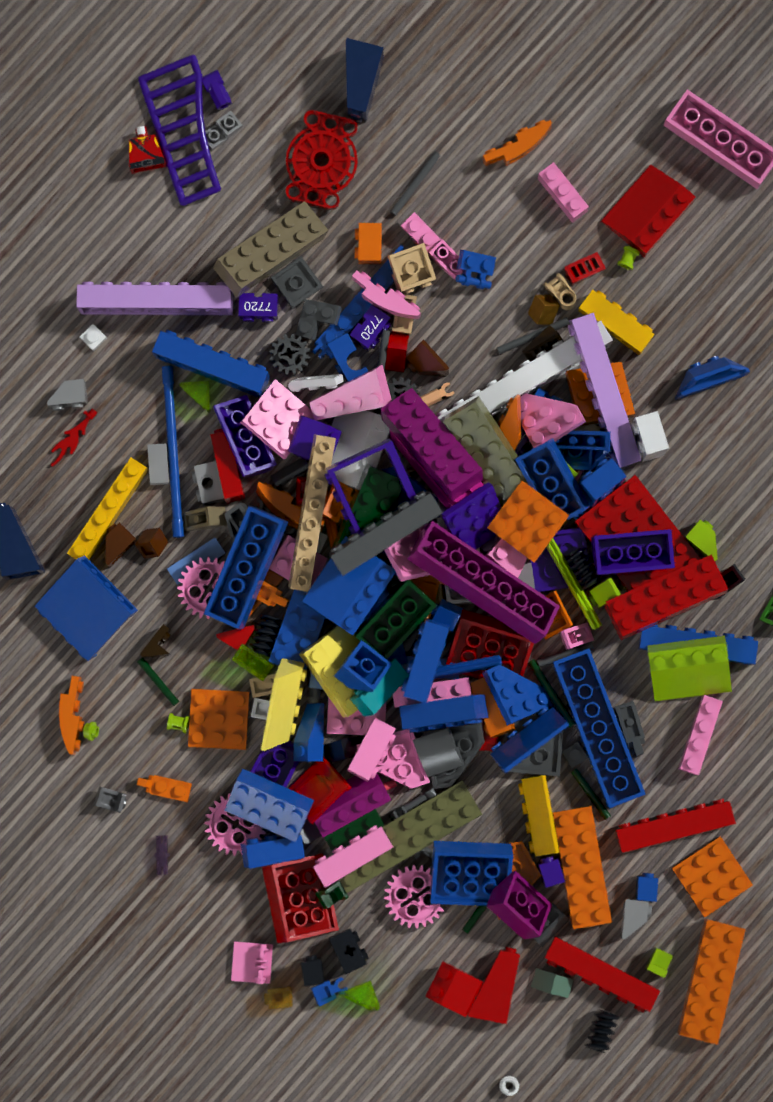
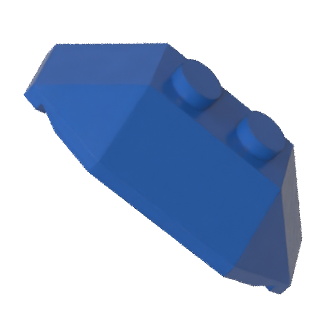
[675,356,750,400]
[555,430,611,470]

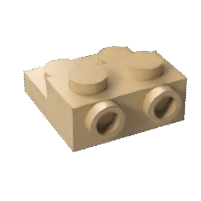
[387,243,436,294]

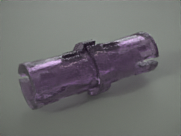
[154,835,170,875]

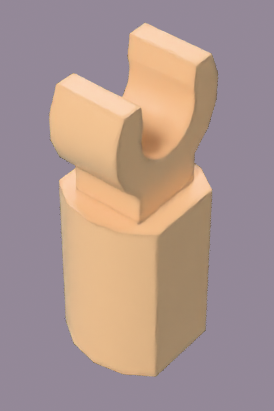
[420,382,455,407]

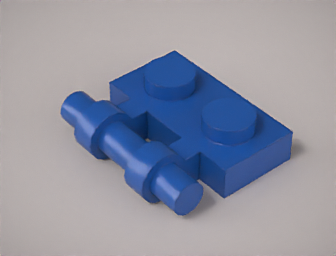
[455,250,496,289]

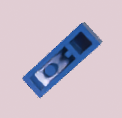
[293,703,324,762]

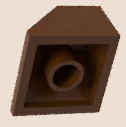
[406,339,449,377]

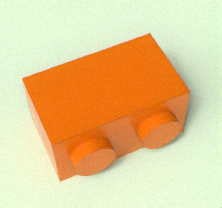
[355,223,382,264]

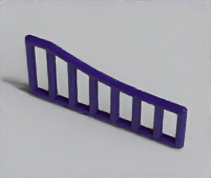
[138,55,221,206]

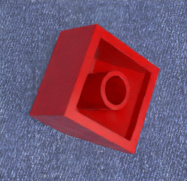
[425,961,483,1017]

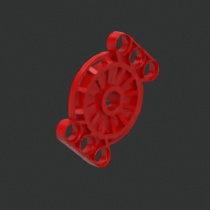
[285,110,358,210]

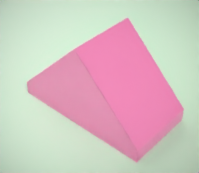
[560,622,594,650]

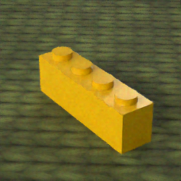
[578,289,655,356]

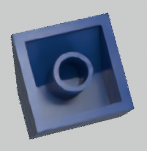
[334,640,392,692]

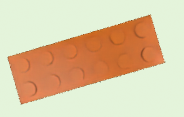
[552,806,612,929]
[677,919,745,1045]

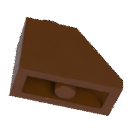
[105,522,137,567]

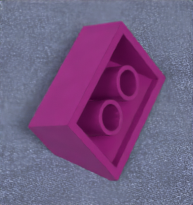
[486,871,552,939]

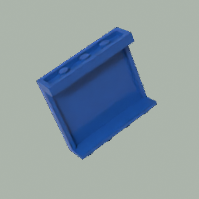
[35,555,138,661]

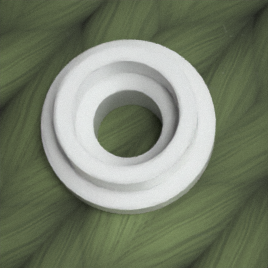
[500,1076,519,1096]

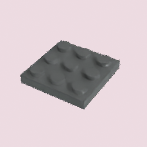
[501,715,563,776]

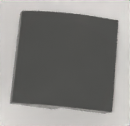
[413,728,464,777]

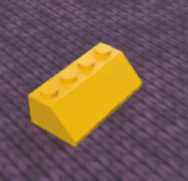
[518,775,559,856]

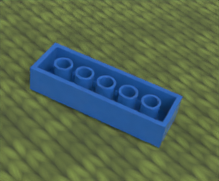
[152,330,270,398]
[204,506,288,629]

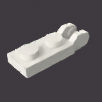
[288,374,344,392]

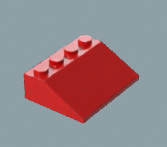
[601,165,696,258]
[446,609,534,679]
[262,854,339,944]

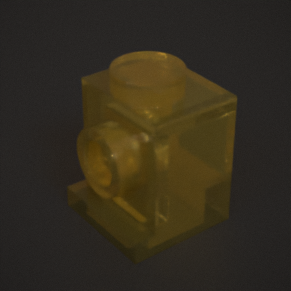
[264,986,293,1009]

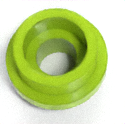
[83,722,99,741]

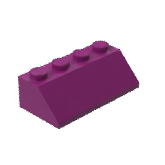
[315,774,392,837]

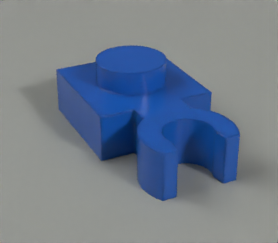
[310,977,348,1007]

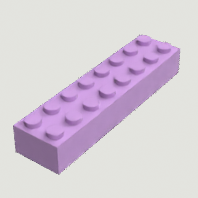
[77,282,233,315]

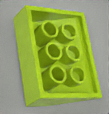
[647,636,732,701]

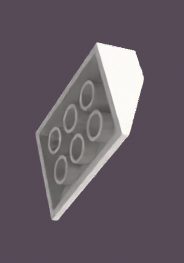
[331,411,390,490]

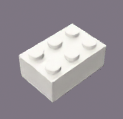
[631,411,669,462]

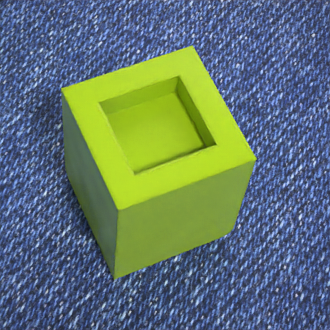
[646,947,673,978]

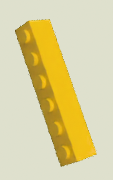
[67,457,149,560]

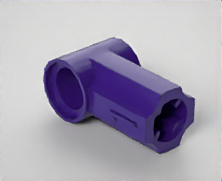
[202,70,232,110]

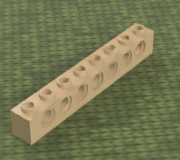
[288,434,336,592]

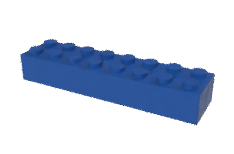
[552,649,646,808]

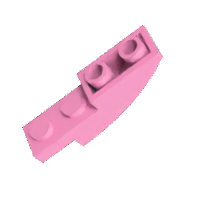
[400,212,463,280]
[352,270,421,319]

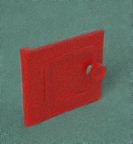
[289,756,351,824]

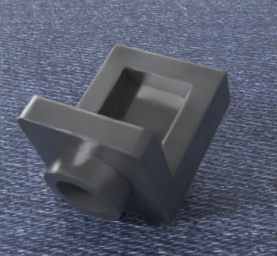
[93,786,126,813]

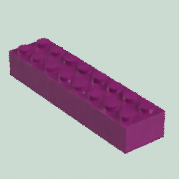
[407,521,560,644]

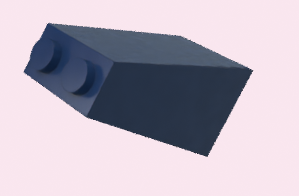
[346,38,384,123]
[0,503,45,580]

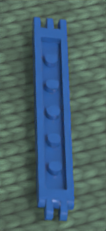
[312,244,404,359]

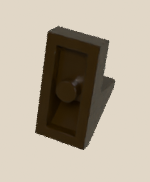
[139,624,171,658]

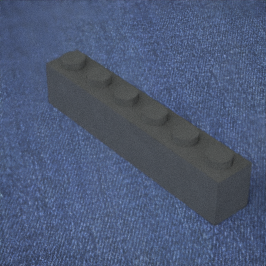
[328,490,443,576]

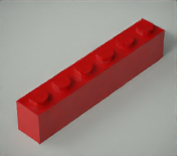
[615,798,736,853]
[544,936,660,1013]

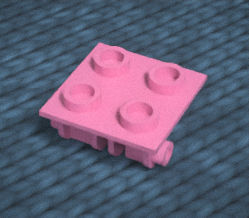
[231,942,273,984]

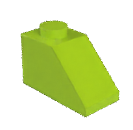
[685,520,718,562]
[588,578,621,609]

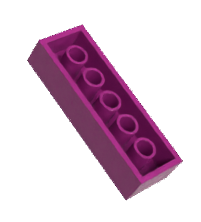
[381,388,483,501]

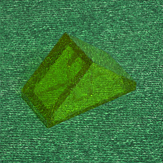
[179,381,211,413]
[231,644,274,681]
[338,980,380,1012]

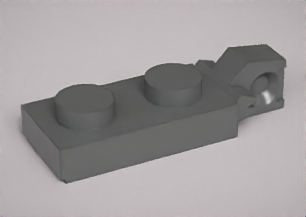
[615,701,645,756]

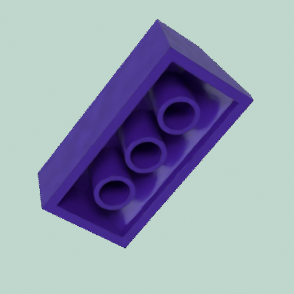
[213,395,277,477]
[591,529,675,575]

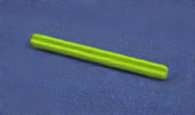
[546,538,602,630]

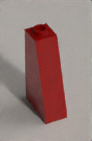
[210,428,246,503]
[468,947,520,1024]

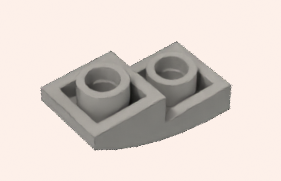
[205,111,242,151]
[147,443,169,485]

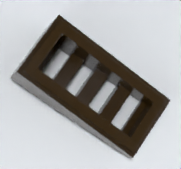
[522,325,564,362]

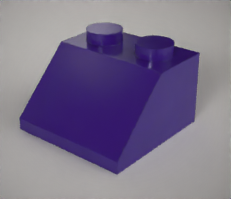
[288,416,342,461]

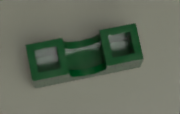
[324,809,385,853]

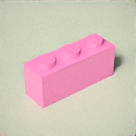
[538,162,589,223]
[347,718,396,781]

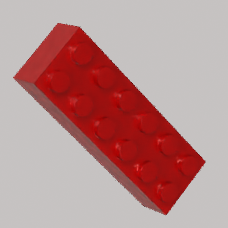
[604,554,728,640]

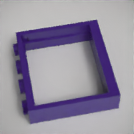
[325,439,416,535]

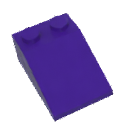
[251,741,299,788]

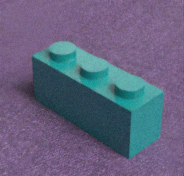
[350,658,409,717]

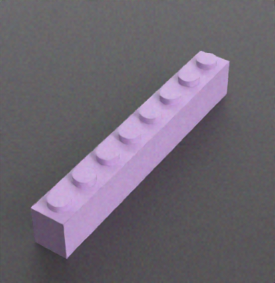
[568,313,642,468]

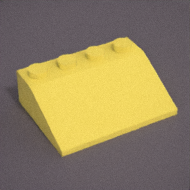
[299,626,360,717]
[261,658,307,751]

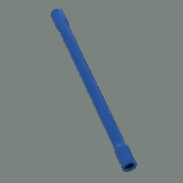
[161,366,184,538]

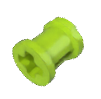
[617,246,640,270]
[167,713,190,734]

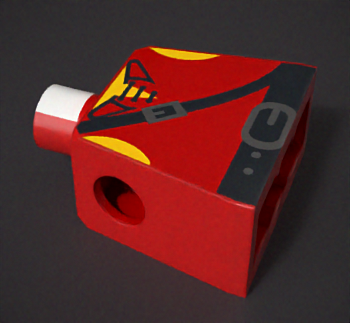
[129,126,167,174]

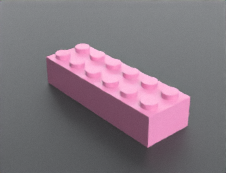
[664,89,773,189]

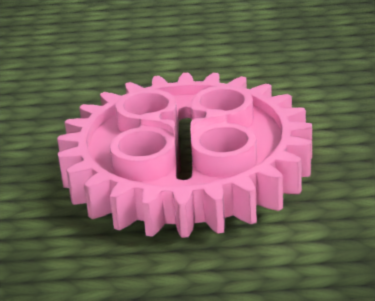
[177,556,225,619]
[204,793,266,856]
[384,865,444,929]

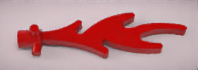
[51,408,98,467]

